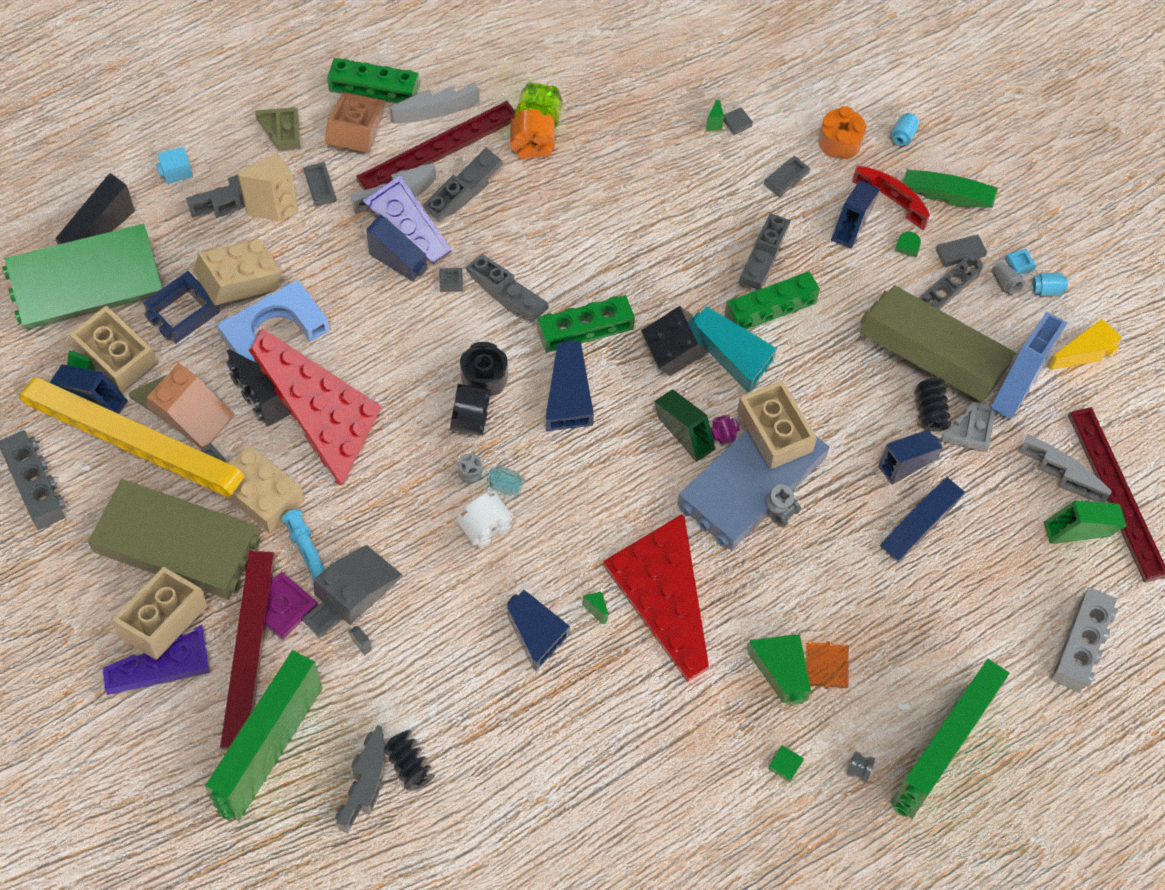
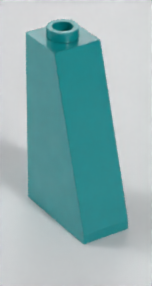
[693,306,777,393]

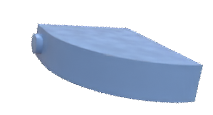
[991,312,1068,419]

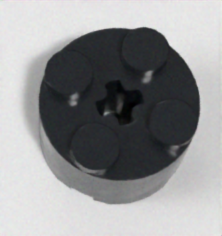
[460,342,508,396]
[450,383,491,435]

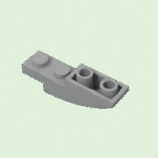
[351,163,436,214]

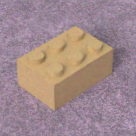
[193,239,282,305]
[69,306,157,392]
[737,380,817,470]
[226,445,305,534]
[112,566,207,660]

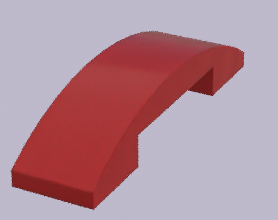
[852,166,930,230]

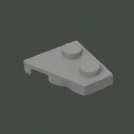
[942,402,996,452]

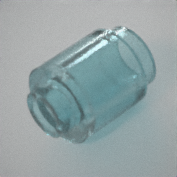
[487,465,525,496]

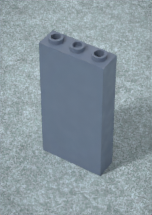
[677,430,830,551]

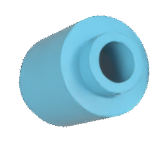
[890,113,919,146]
[1033,272,1068,296]

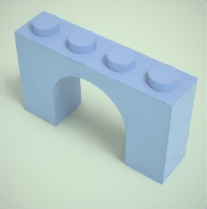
[217,280,330,364]

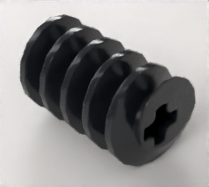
[916,378,951,432]
[384,730,435,791]

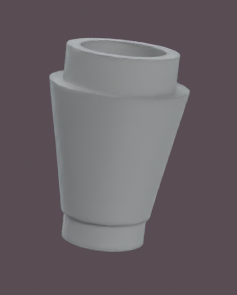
[992,261,1025,294]

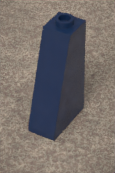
[545,340,594,431]

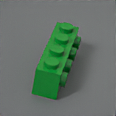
[327,58,419,104]
[724,271,820,330]

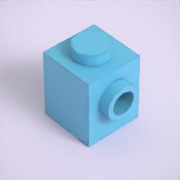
[156,147,193,184]

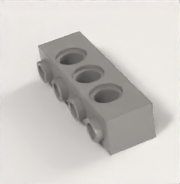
[1051,587,1118,693]

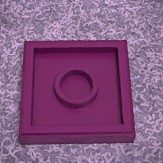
[265,571,318,640]

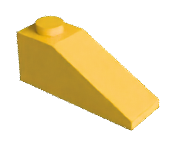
[1048,319,1122,370]

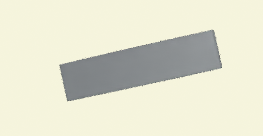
[390,83,480,124]
[1019,434,1111,503]

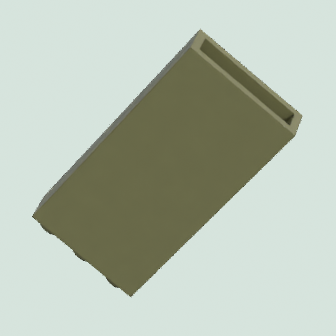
[859,285,1016,402]
[88,479,261,600]

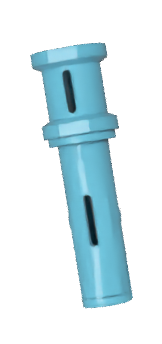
[281,509,325,581]

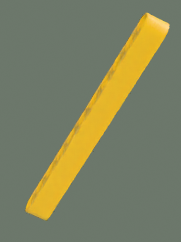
[18,377,244,498]

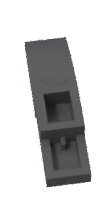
[422,147,503,220]
[186,175,245,218]
[739,213,791,290]
[466,254,549,322]
[335,725,385,834]

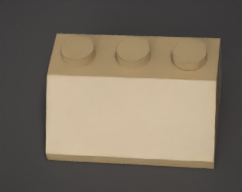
[237,153,299,221]

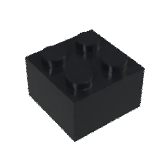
[641,306,710,376]

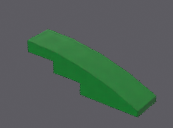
[903,169,998,208]

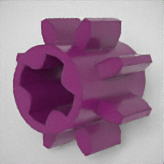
[710,415,740,444]

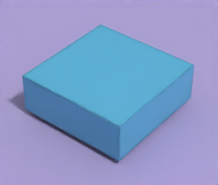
[1005,248,1036,275]

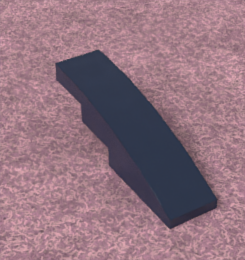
[880,477,966,563]

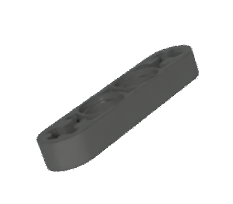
[919,256,983,310]

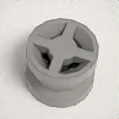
[458,454,482,484]
[766,484,795,514]

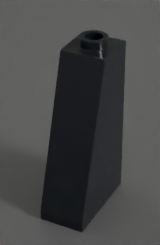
[55,173,135,245]

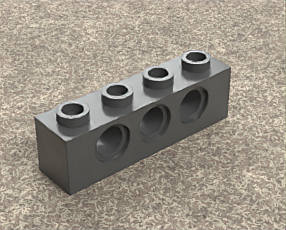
[0,430,66,530]

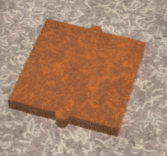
[806,641,849,689]

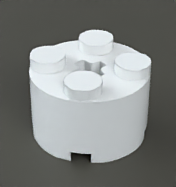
[456,491,513,549]

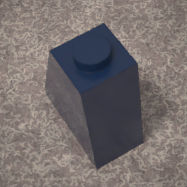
[831,180,880,249]
[366,214,427,282]
[49,364,128,414]
[878,429,943,485]
[507,590,570,671]

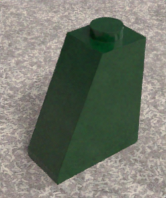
[654,389,716,462]

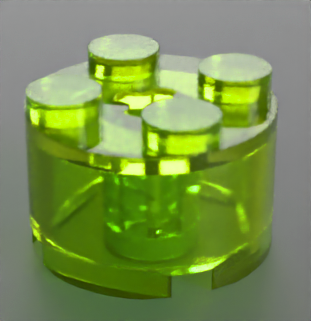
[515,82,563,128]

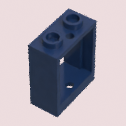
[143,271,220,344]

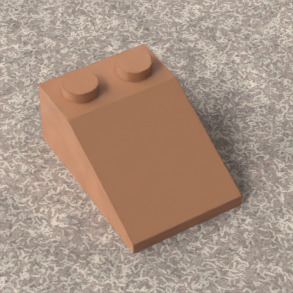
[325,92,385,153]
[147,362,235,449]

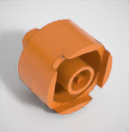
[819,106,867,159]
[510,109,555,159]

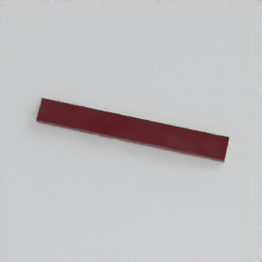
[356,101,517,190]
[1068,407,1165,583]
[220,551,275,750]

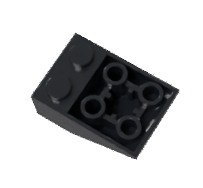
[226,349,290,427]

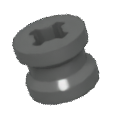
[847,751,875,783]

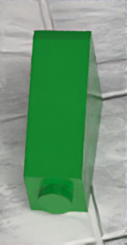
[1044,500,1126,544]
[747,634,811,705]

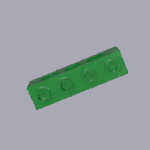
[537,295,635,353]

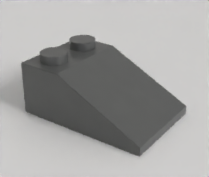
[314,545,403,625]

